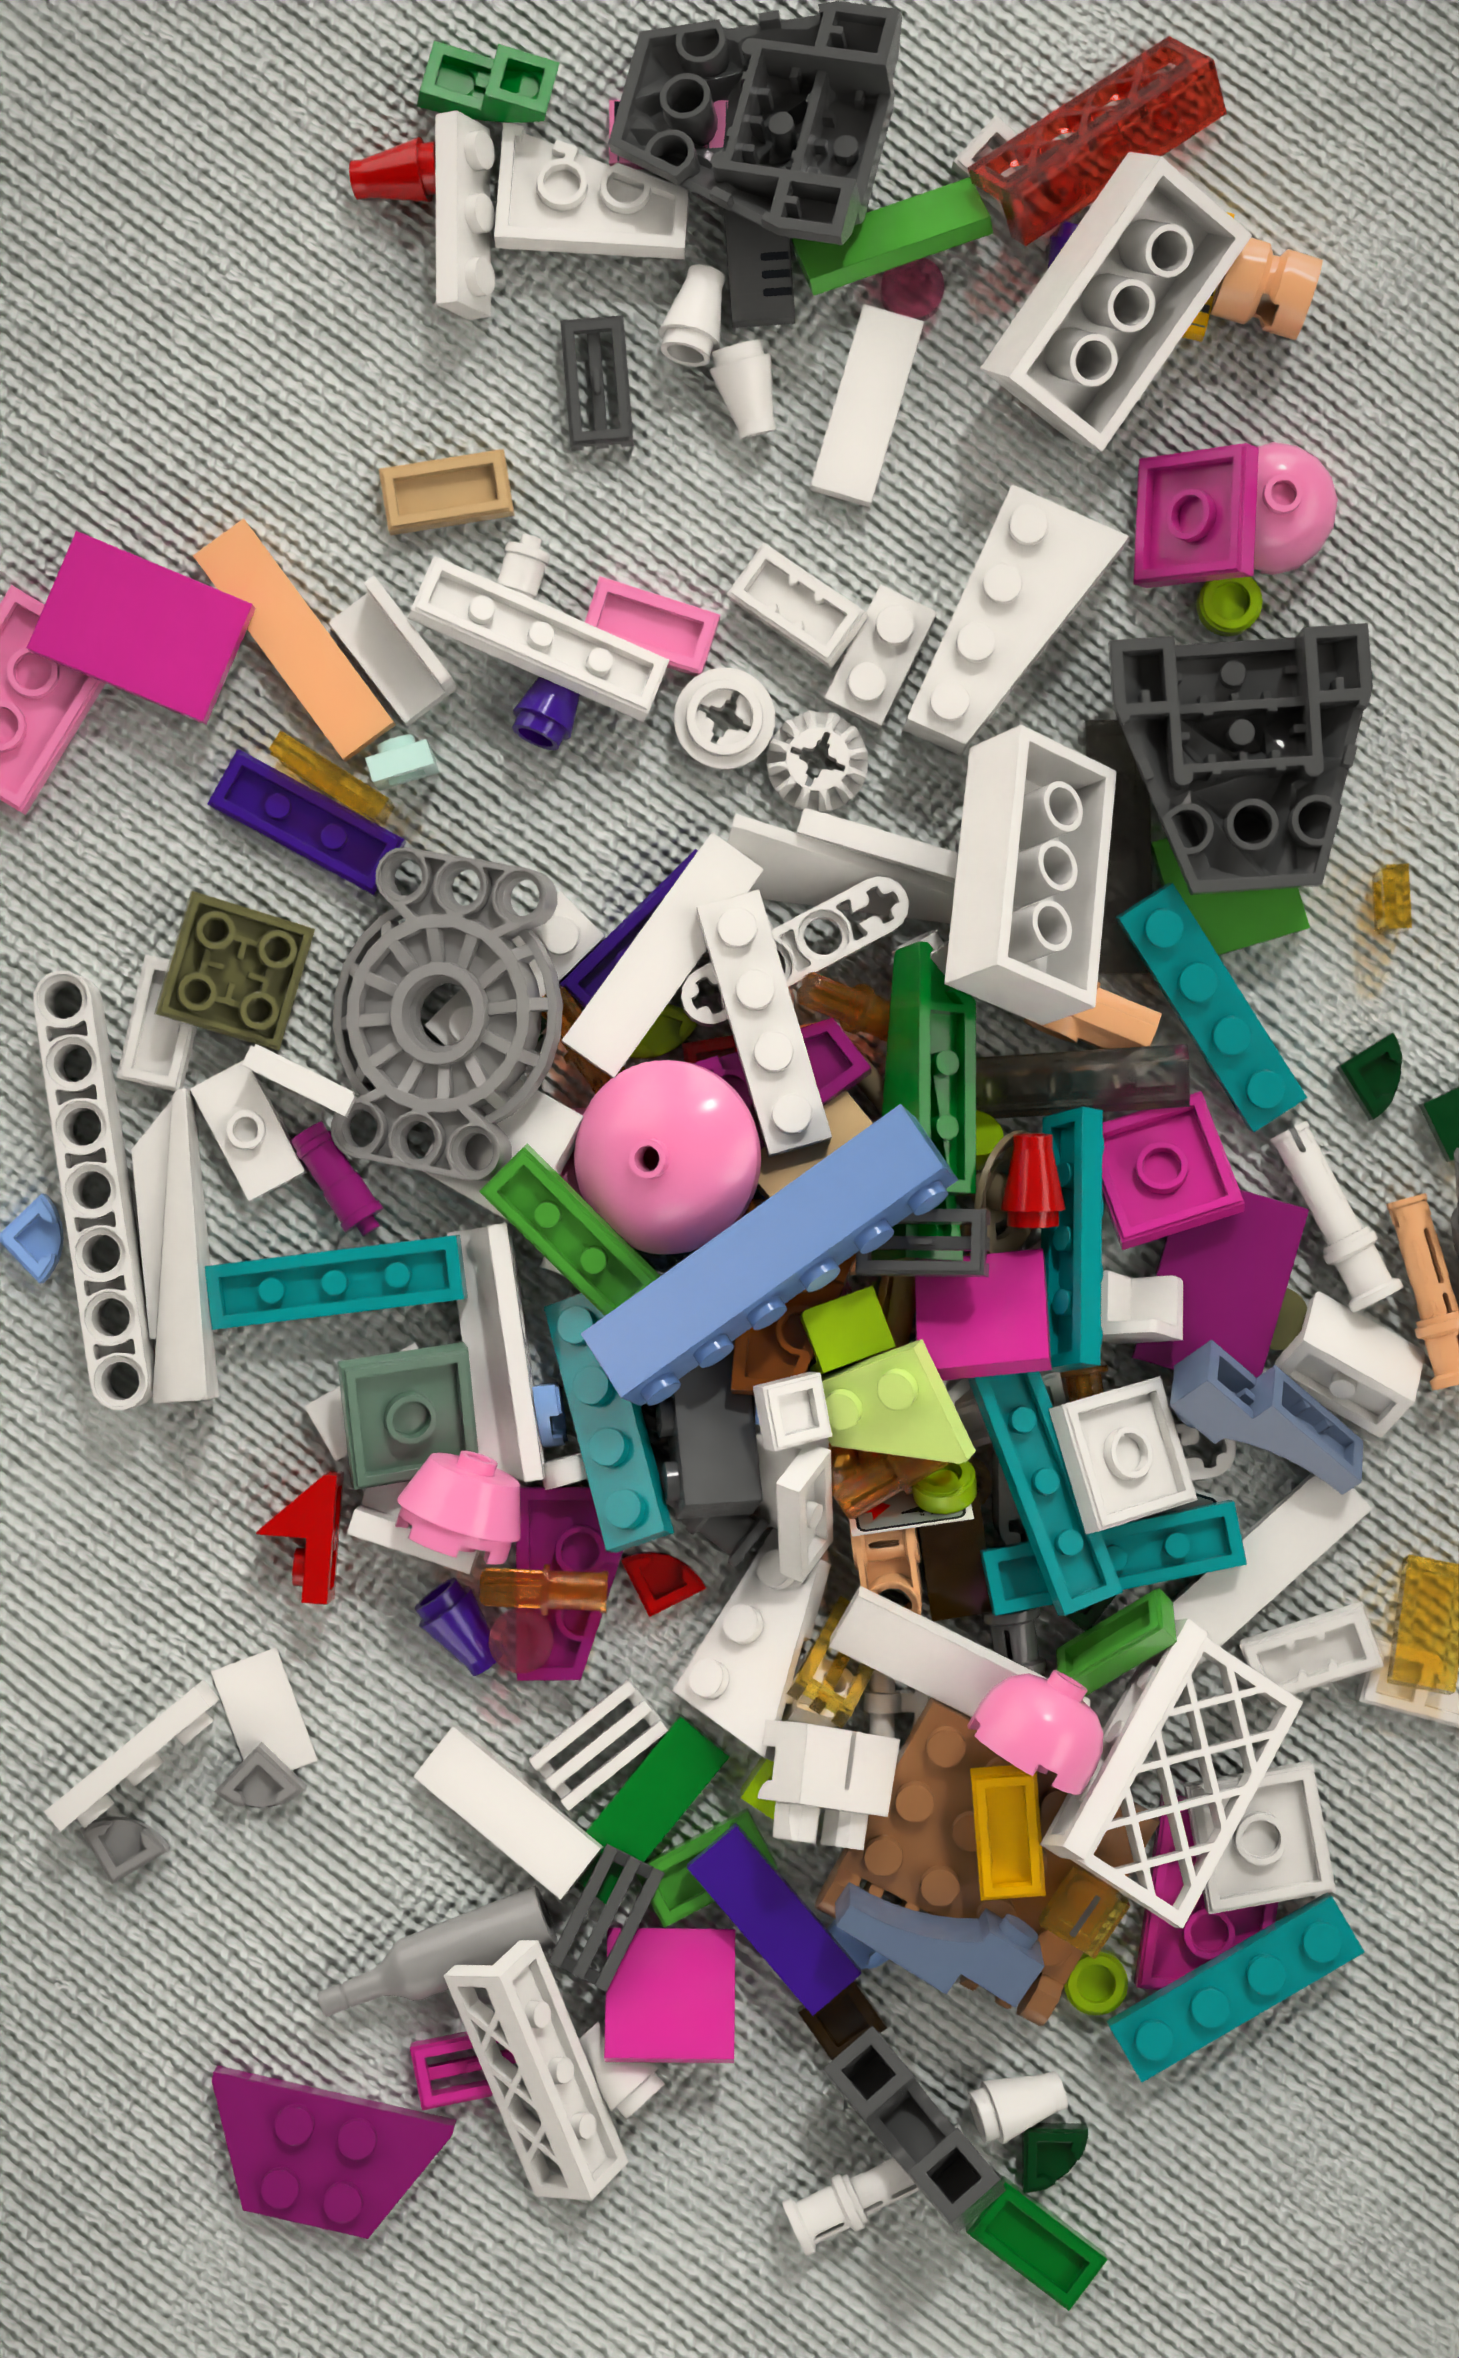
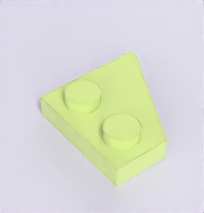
[821,1339,976,1464]

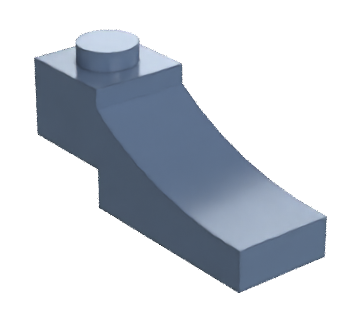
[1170,1340,1364,1495]
[835,1882,1044,2008]

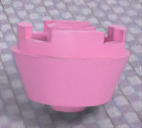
[395,1451,521,1565]

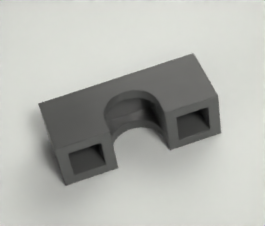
[823,2026,1006,2234]

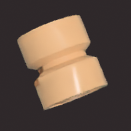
[1210,237,1323,341]

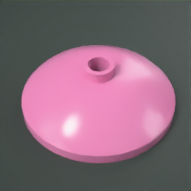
[574,1060,761,1255]

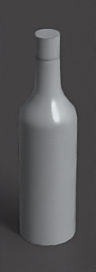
[317,1886,558,2017]

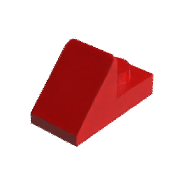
[256,1471,344,1605]

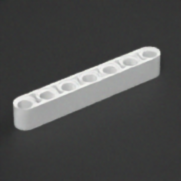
[33,971,155,1410]

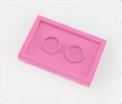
[0,585,106,815]

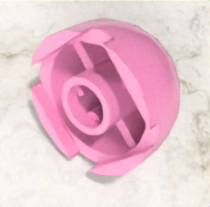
[1254,442,1338,575]
[967,1670,1104,1795]

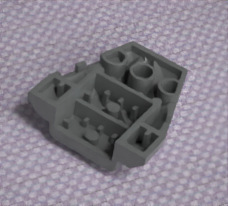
[608,1,902,245]
[1108,623,1373,895]

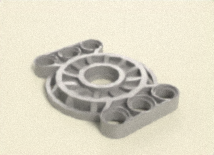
[331,847,563,1181]

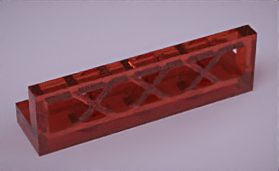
[967,36,1227,246]

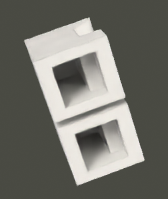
[758,1719,900,1850]

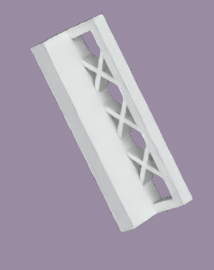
[447,1223,546,1482]
[443,1940,629,2201]

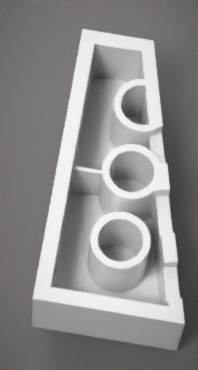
[903,484,1129,756]

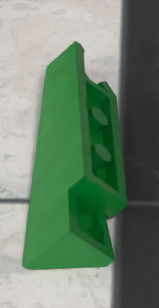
[871,941,976,1261]

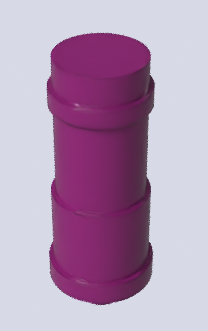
[290,1121,384,1237]

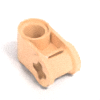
[849,1523,922,1615]

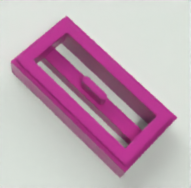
[410,2031,516,2110]

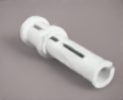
[1270,1121,1403,1313]
[782,2124,963,2256]

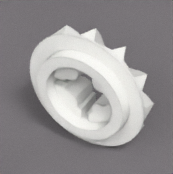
[674,668,775,771]
[767,710,868,812]

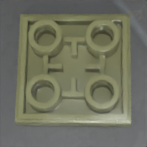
[154,891,315,1051]

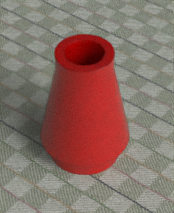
[349,137,436,202]
[1001,1133,1065,1228]

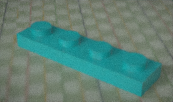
[1115,883,1307,1132]
[1041,1106,1104,1372]
[204,1235,468,1330]
[544,1293,674,1553]
[967,1371,1123,1616]
[980,1500,1247,1616]
[1107,1893,1365,2082]

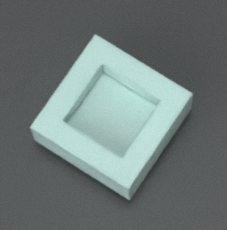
[365,735,439,791]

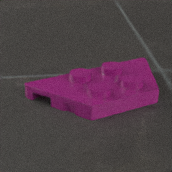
[212,2065,456,2239]

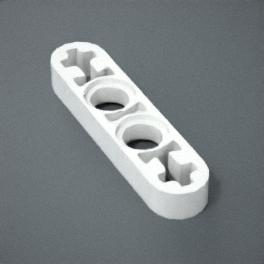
[681,876,909,1027]

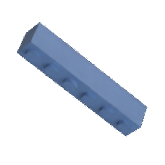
[581,1104,958,1406]

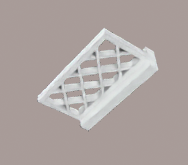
[1040,1619,1303,1929]

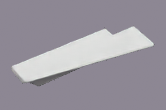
[727,807,958,924]
[131,1088,219,1404]

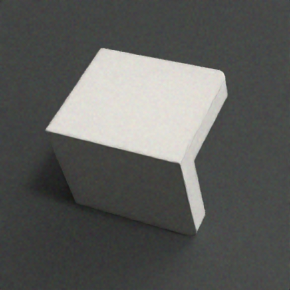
[1101,1270,1183,1344]

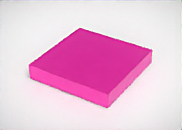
[1133,443,1259,588]
[1102,1091,1245,1250]
[915,1248,1052,1381]
[604,1928,735,2063]

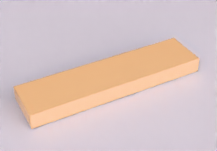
[193,518,396,762]

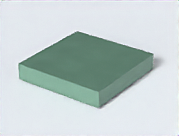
[337,1342,478,1490]

